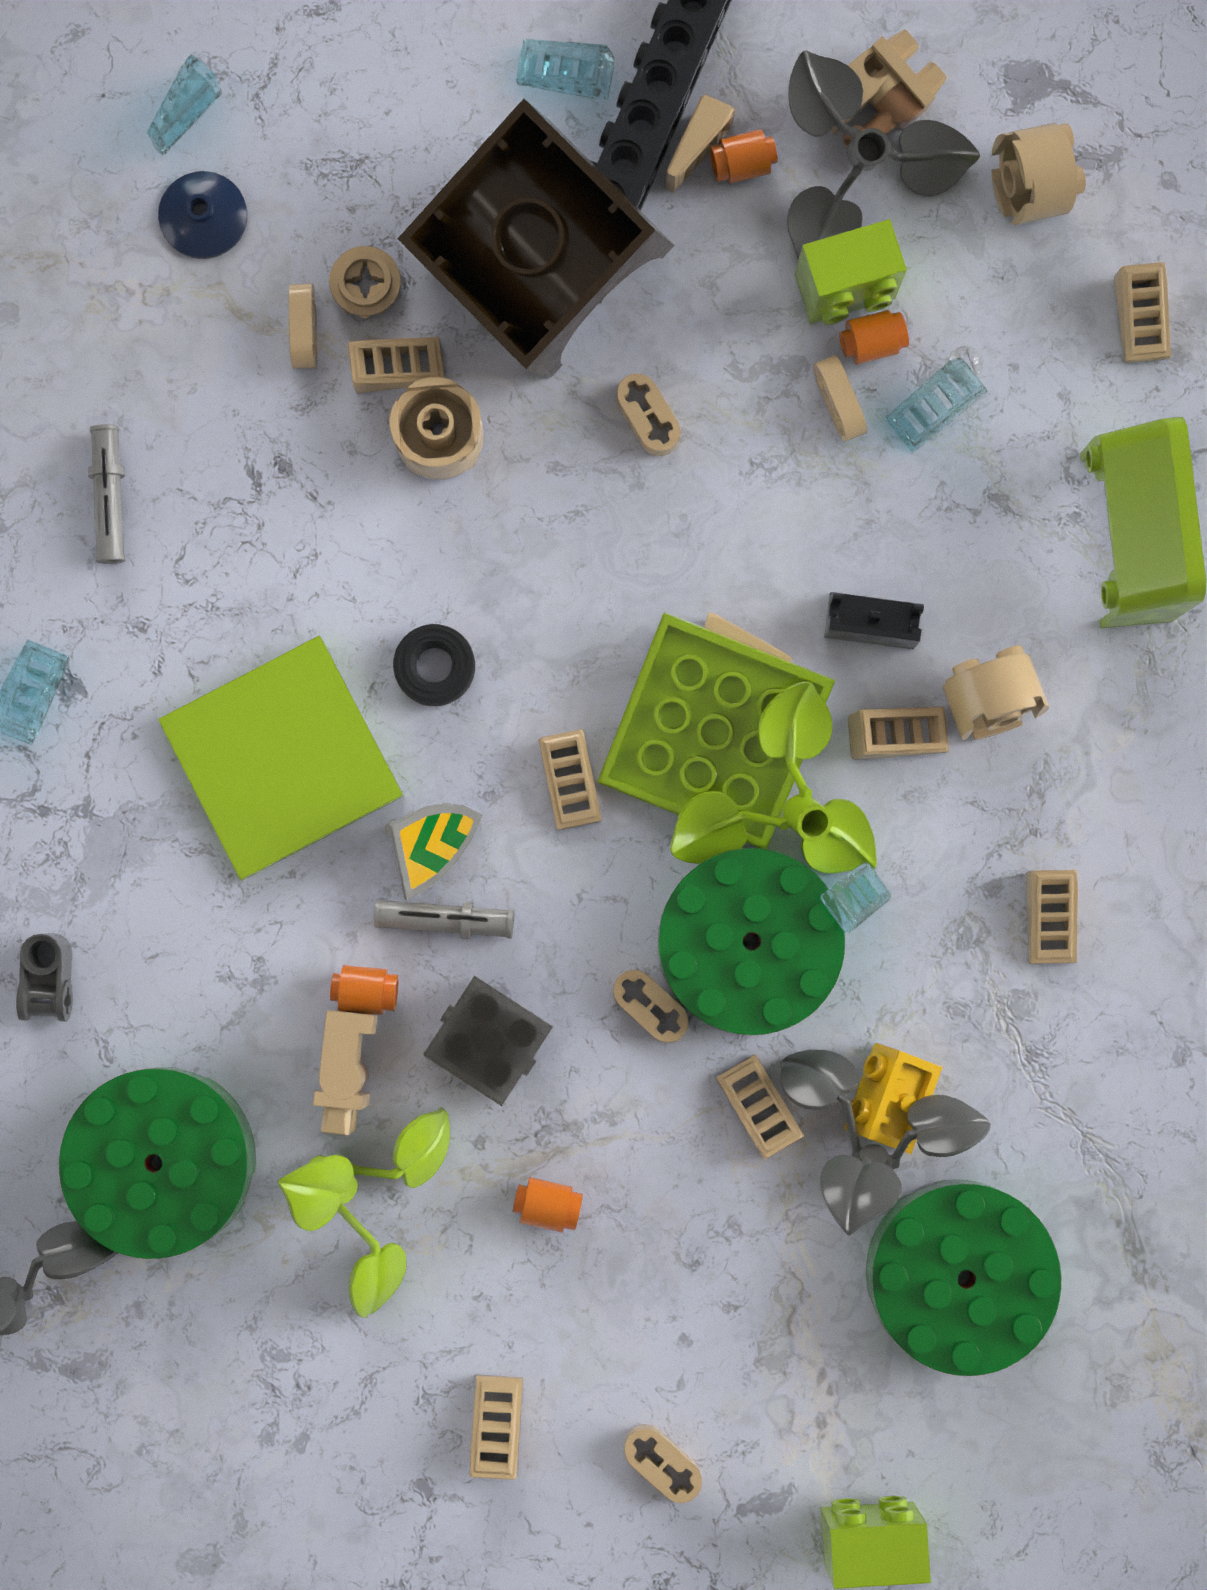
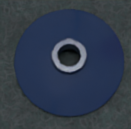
[158,171,248,259]

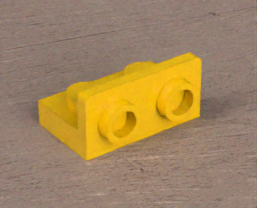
[844,1043,943,1154]

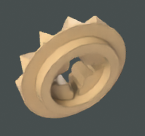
[329,246,402,319]

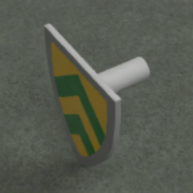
[385,803,483,900]

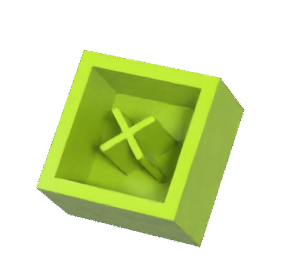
[794,219,907,325]
[820,1495,931,1589]

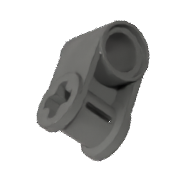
[16,933,73,1022]

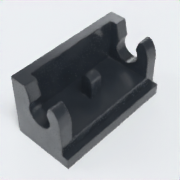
[824,592,924,649]

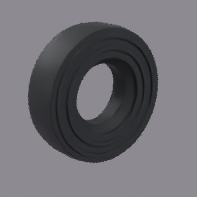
[393,624,475,706]

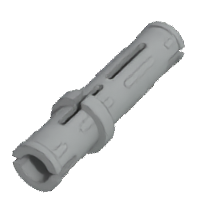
[88,424,125,564]
[374,899,514,939]

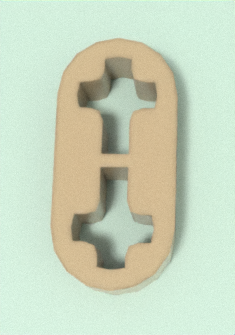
[289,283,317,369]
[813,355,867,442]
[617,373,680,456]
[613,970,689,1043]
[624,1424,702,1503]

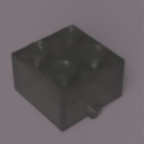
[423,976,554,1106]

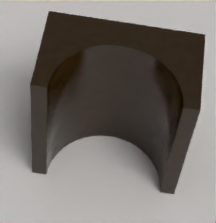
[397,98,675,378]

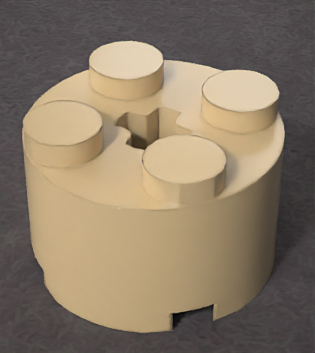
[991,123,1086,225]
[389,377,484,480]
[943,645,1049,740]

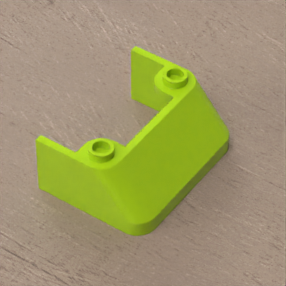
[1080,417,1206,629]

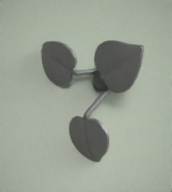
[787,50,980,259]
[780,1049,991,1235]
[0,1221,118,1335]

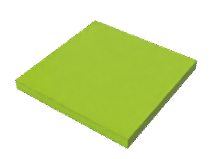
[597,612,835,849]
[158,635,404,881]

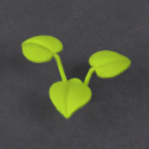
[670,681,877,873]
[277,1107,450,1318]

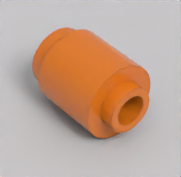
[709,129,778,184]
[839,310,909,365]
[330,965,399,1015]
[512,1177,583,1233]

